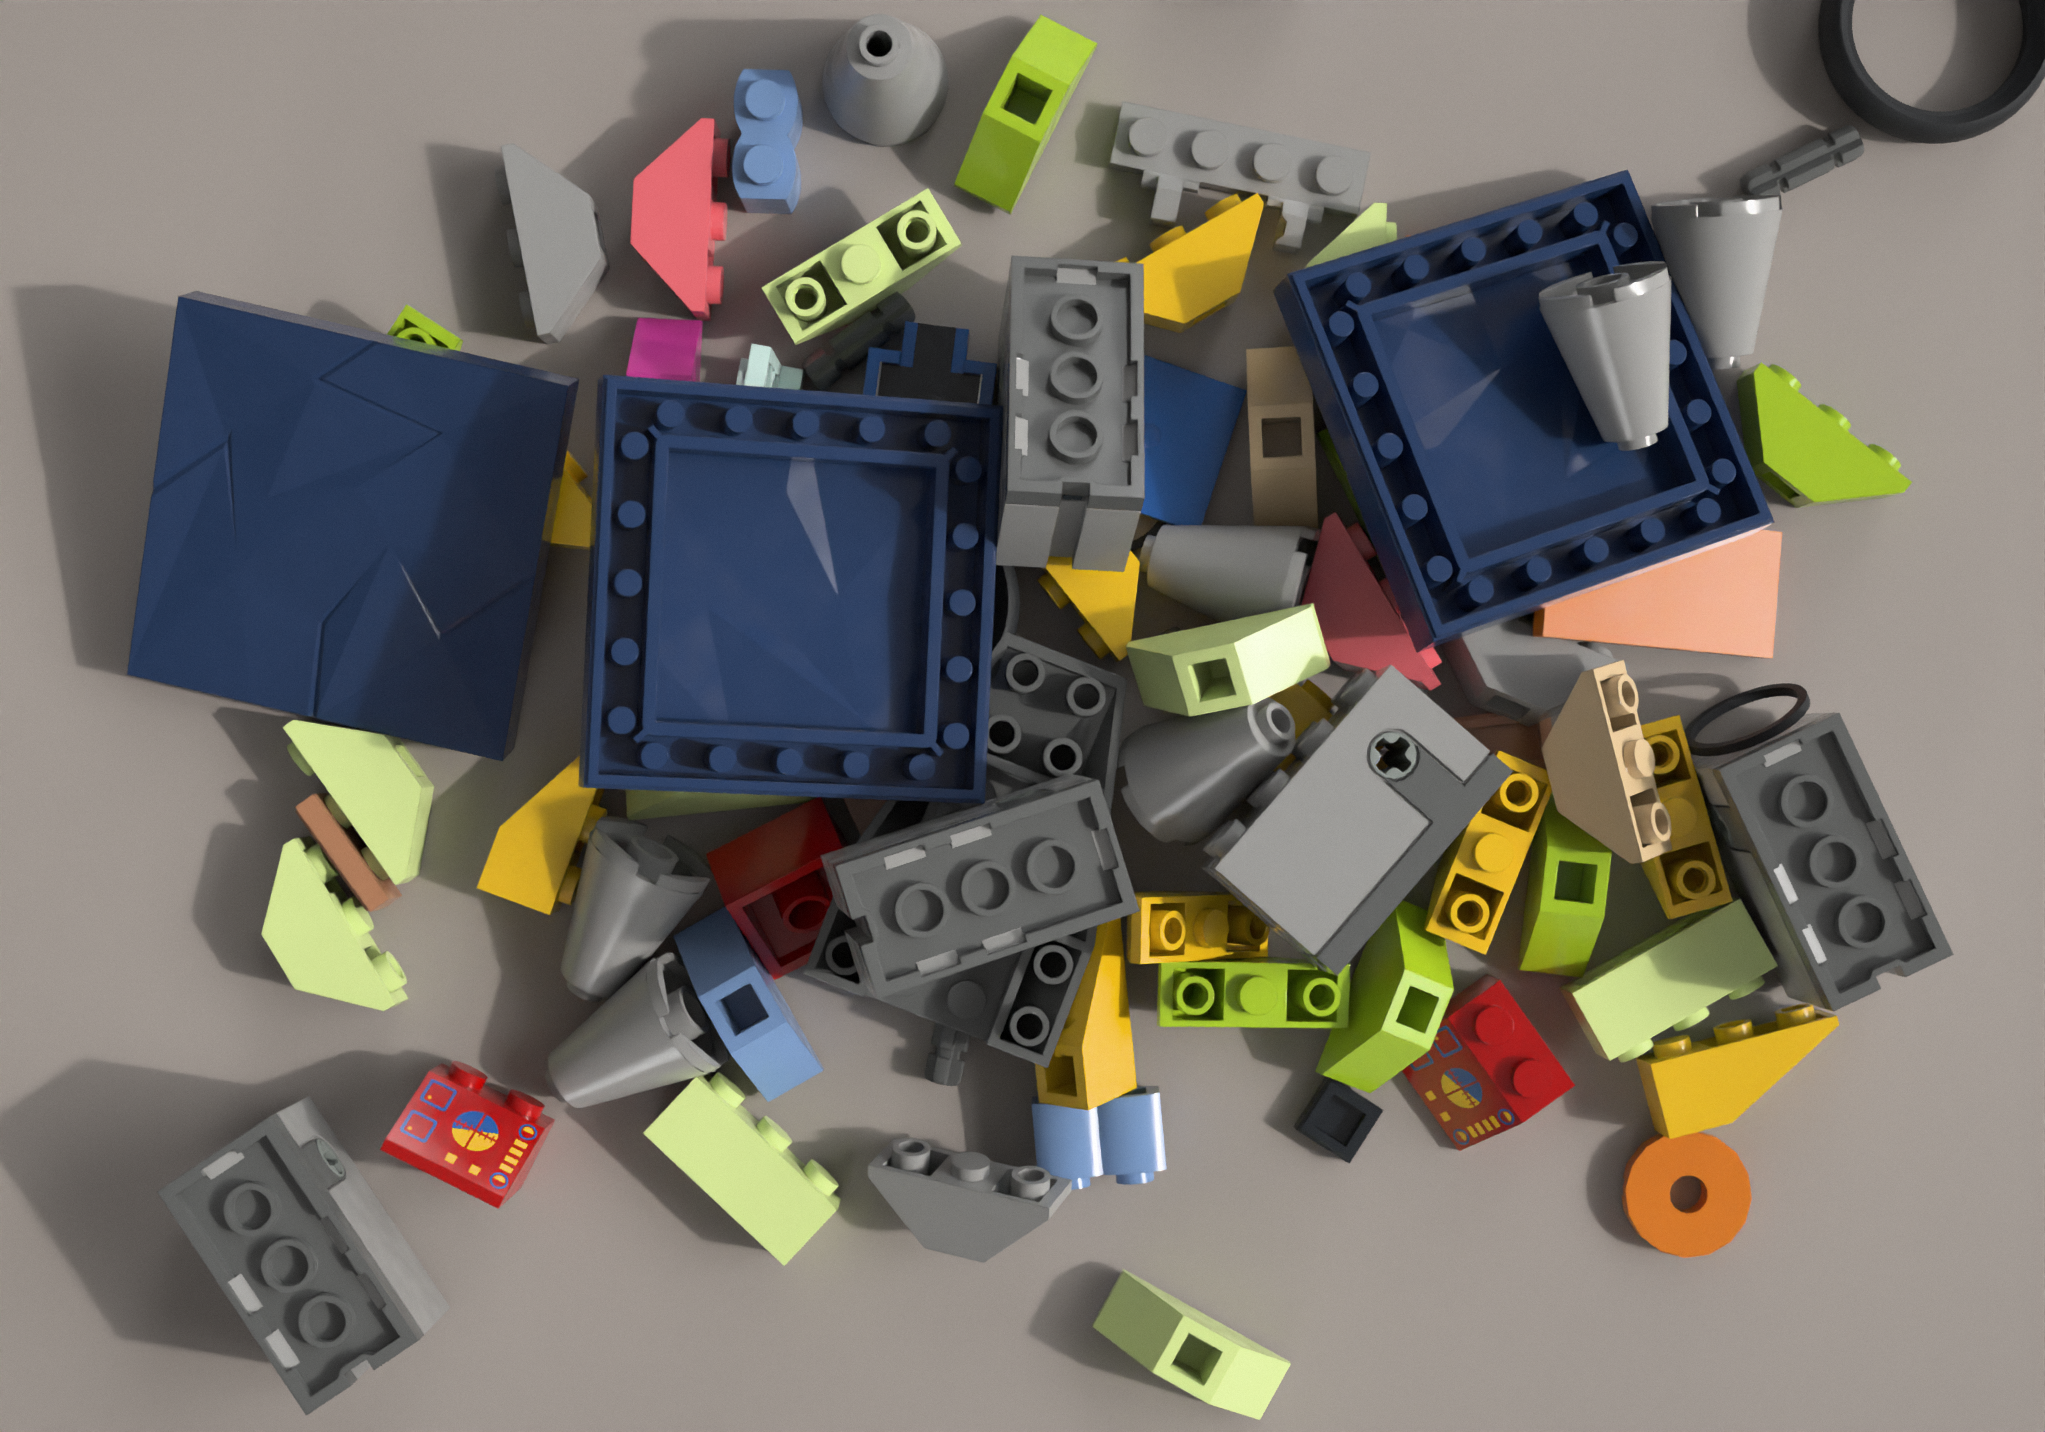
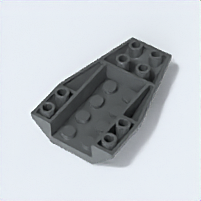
[803,632,1127,1068]

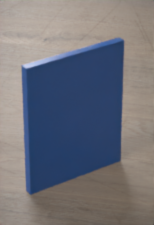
[1140,355,1247,525]

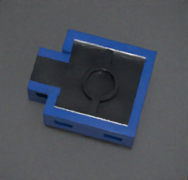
[863,321,997,405]

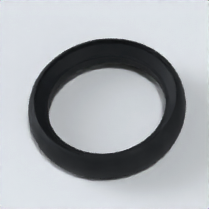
[1818,0,2045,144]

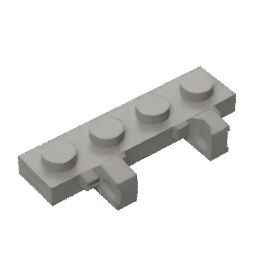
[1109,101,1371,255]

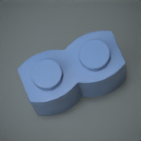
[732,69,803,214]
[1031,1086,1167,1190]

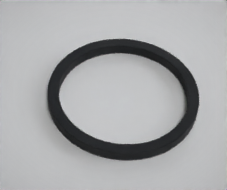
[1684,683,1810,757]

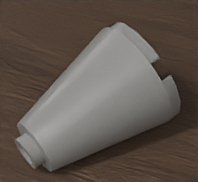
[822,14,949,147]
[1651,194,1783,370]
[1538,261,1672,451]
[1139,525,1321,623]
[1117,697,1295,846]
[560,817,712,1002]
[545,953,731,1109]

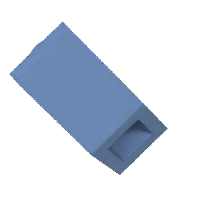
[673,907,824,1102]

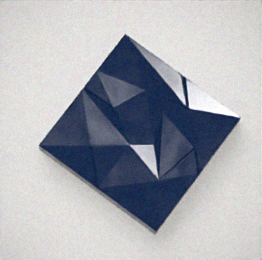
[1273,169,1775,653]
[127,291,579,761]
[578,375,1003,804]

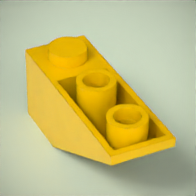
[477,755,607,915]
[1035,918,1137,1111]
[1636,1003,1839,1139]

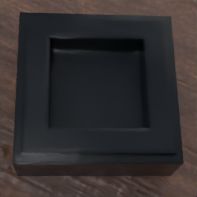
[1293,1076,1383,1164]

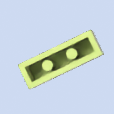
[1559,897,1778,1062]
[643,1072,841,1266]

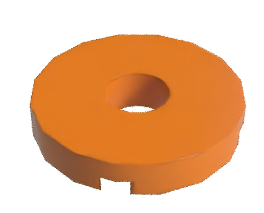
[1621,1131,1752,1258]

